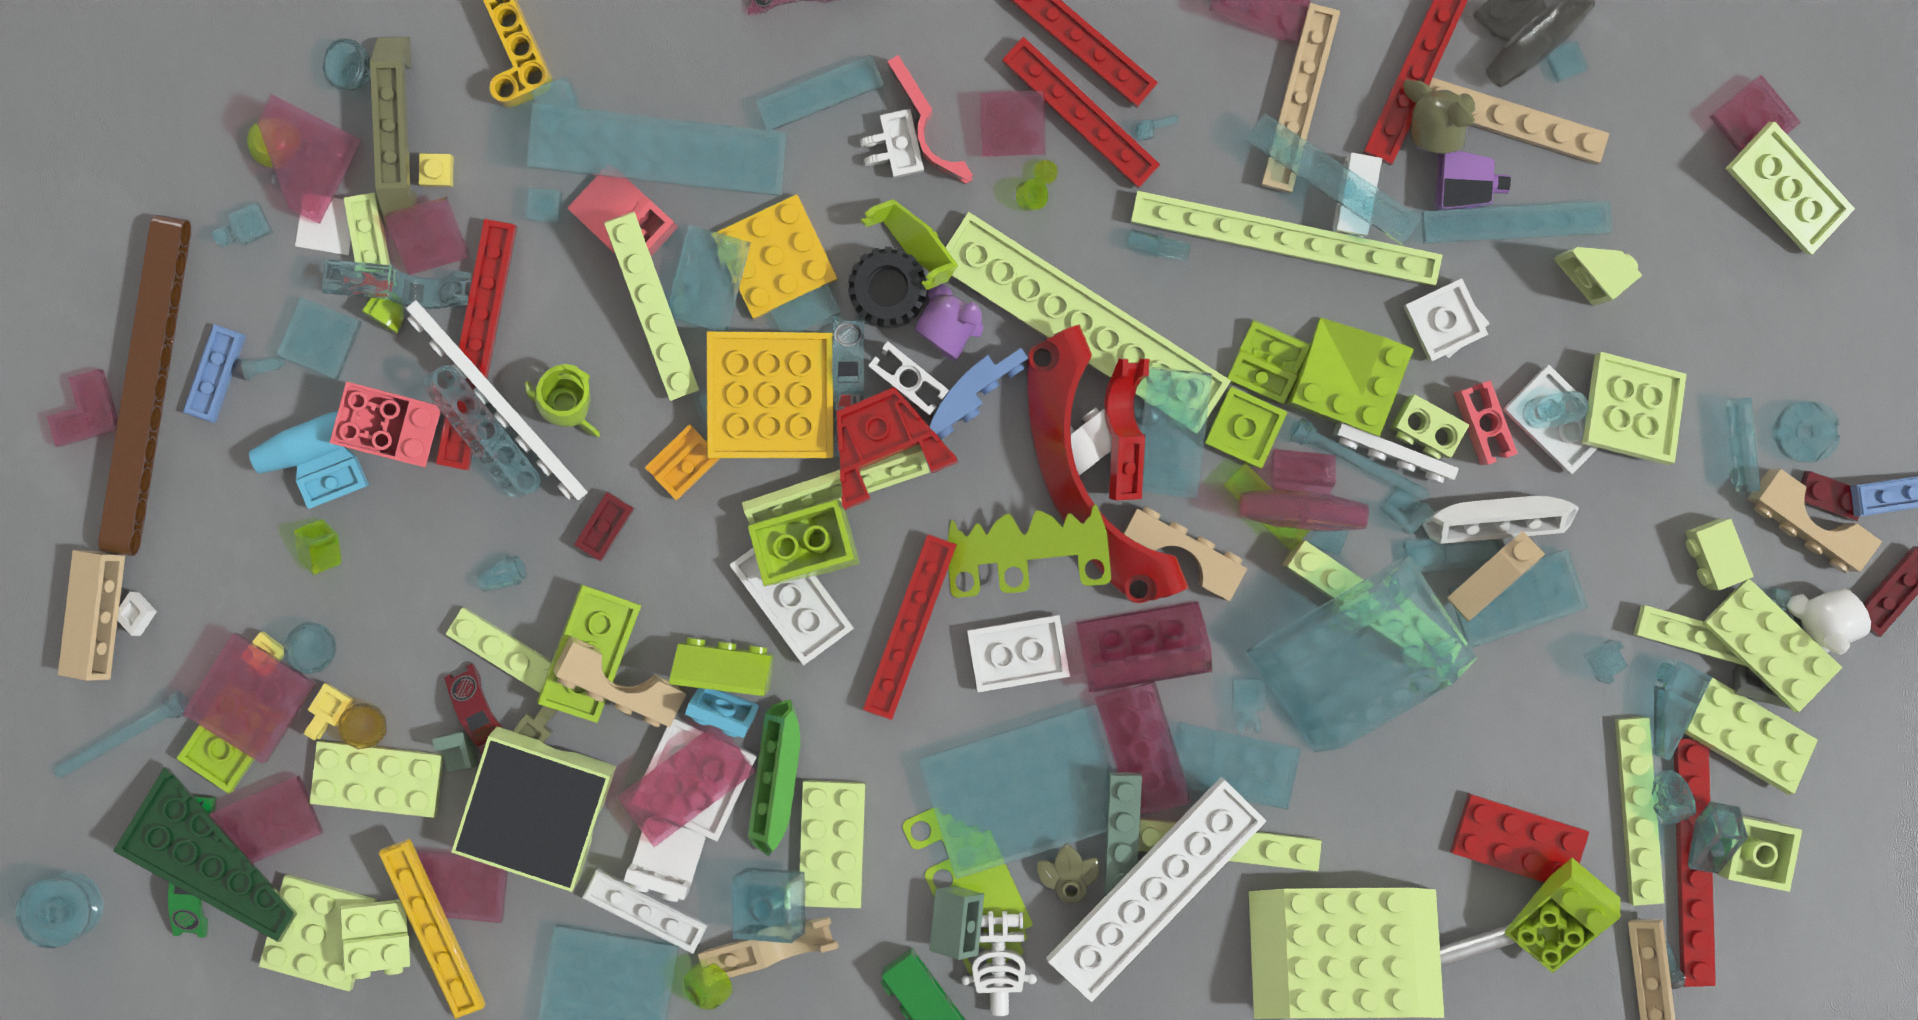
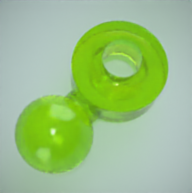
[1016,159,1059,211]

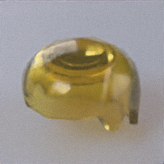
[338,702,387,749]

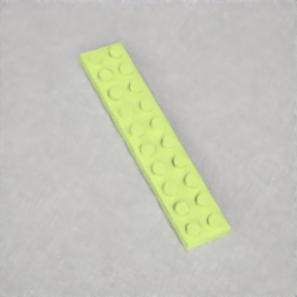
[945,212,1231,434]

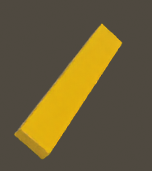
[378,839,486,1019]

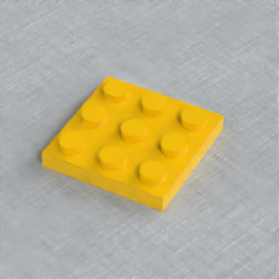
[713,194,838,319]

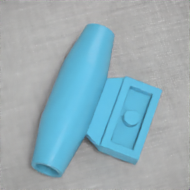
[249,411,369,509]

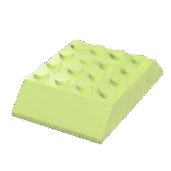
[1248,888,1444,1019]

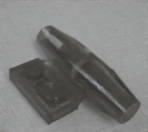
[1473,0,1595,88]

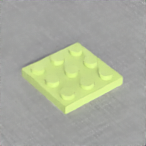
[1582,352,1687,465]
[259,874,378,992]

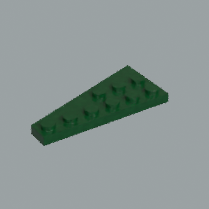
[113,767,297,942]

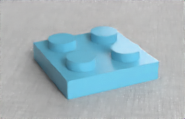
[685,688,760,738]

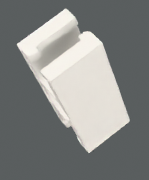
[1332,152,1382,238]
[868,342,949,416]

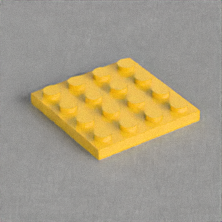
[706,332,833,458]

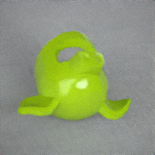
[525,364,600,438]

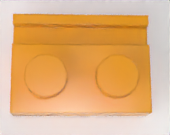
[645,424,721,500]

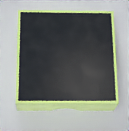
[452,726,616,892]

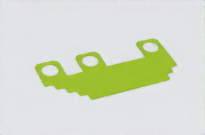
[903,807,1033,975]

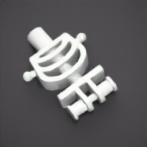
[961,911,1037,1016]

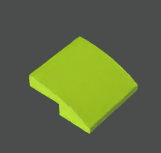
[1227,319,1310,404]

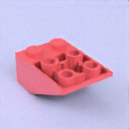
[567,163,678,256]
[330,381,442,468]

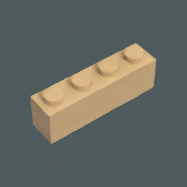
[58,550,125,681]

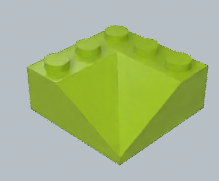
[1286,317,1414,437]

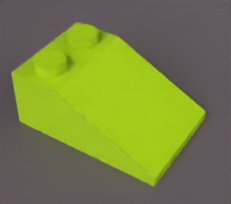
[748,499,860,587]

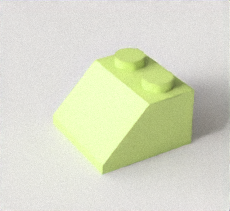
[1553,247,1642,306]

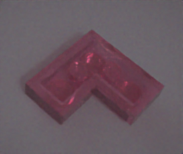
[47,369,118,447]

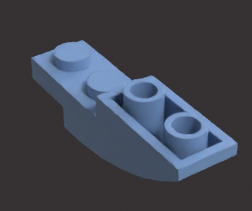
[930,348,1028,439]

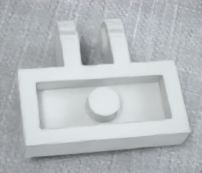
[860,109,924,178]

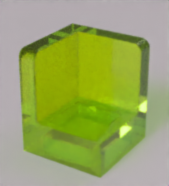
[294,519,342,575]

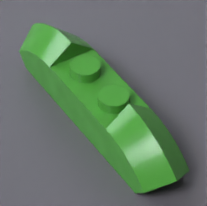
[748,699,800,857]

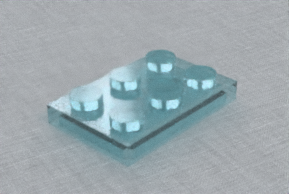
[669,225,751,332]

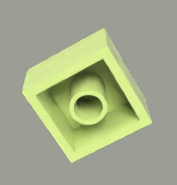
[1714,812,1802,892]

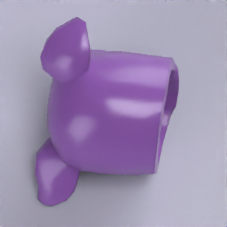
[914,284,983,362]

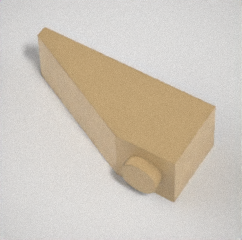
[1447,531,1545,622]

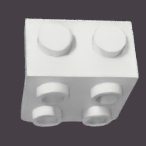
[624,817,706,902]

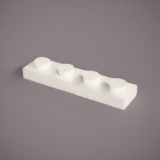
[1332,423,1459,484]

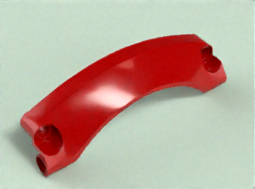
[1027,324,1189,604]

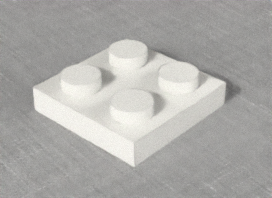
[1403,278,1488,362]

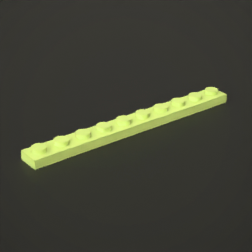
[1130,191,1443,287]

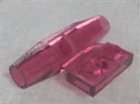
[1239,449,1369,532]

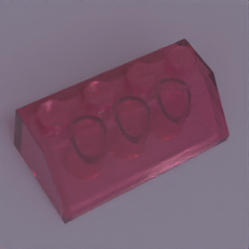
[1076,601,1212,693]

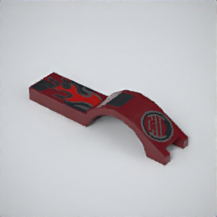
[444,663,503,755]

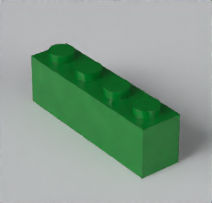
[880,947,966,1020]

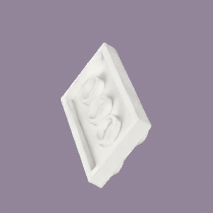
[730,548,854,666]

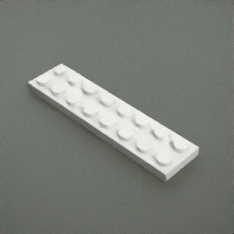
[1046,777,1266,1002]

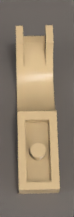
[698,917,839,984]

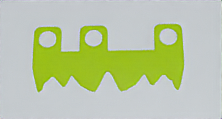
[948,504,1111,598]

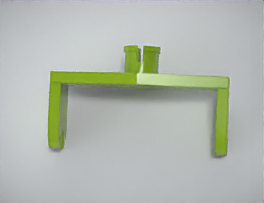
[861,199,958,290]

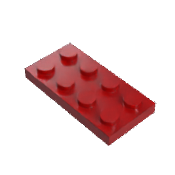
[1450,793,1590,883]

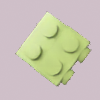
[340,899,410,979]

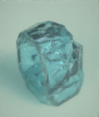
[1651,769,1696,826]

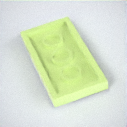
[1725,122,1855,255]
[1702,579,1843,712]
[1681,677,1818,795]
[310,740,444,818]
[798,780,866,908]

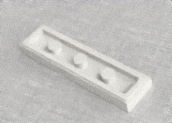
[582,869,708,954]

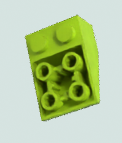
[1505,858,1620,973]

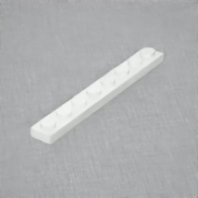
[406,300,588,500]

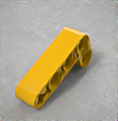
[483,0,553,108]

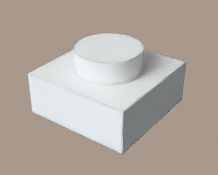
[117,592,157,636]

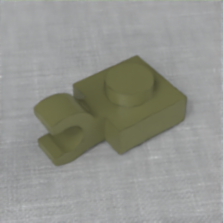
[513,706,558,743]

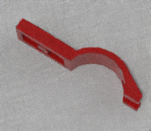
[1104,358,1150,501]

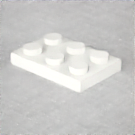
[1503,365,1598,475]
[967,614,1070,692]

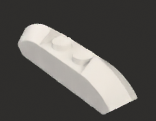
[1421,496,1579,544]

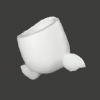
[1786,588,1871,655]

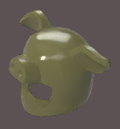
[1403,79,1475,153]

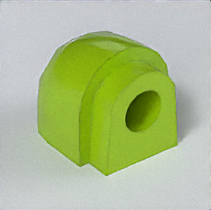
[362,292,405,334]

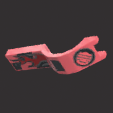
[888,55,973,184]

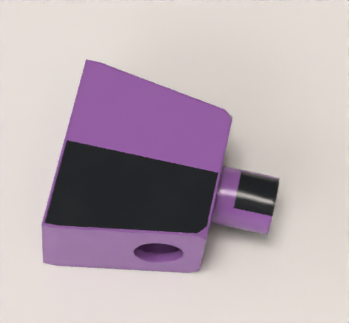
[1435,151,1511,213]

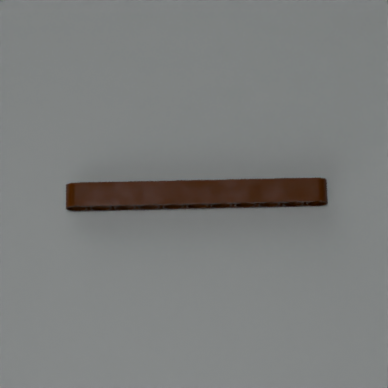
[98,215,191,556]

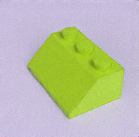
[669,637,774,696]

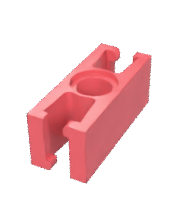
[1454,380,1518,465]

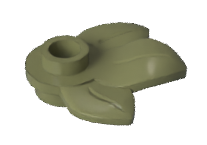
[1037,843,1100,904]

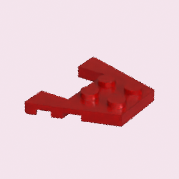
[836,387,959,511]

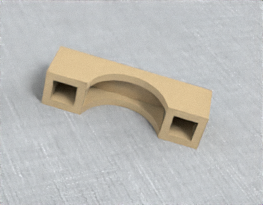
[1747,469,1882,573]
[1122,506,1248,602]
[553,636,687,727]

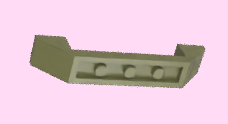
[370,37,418,226]

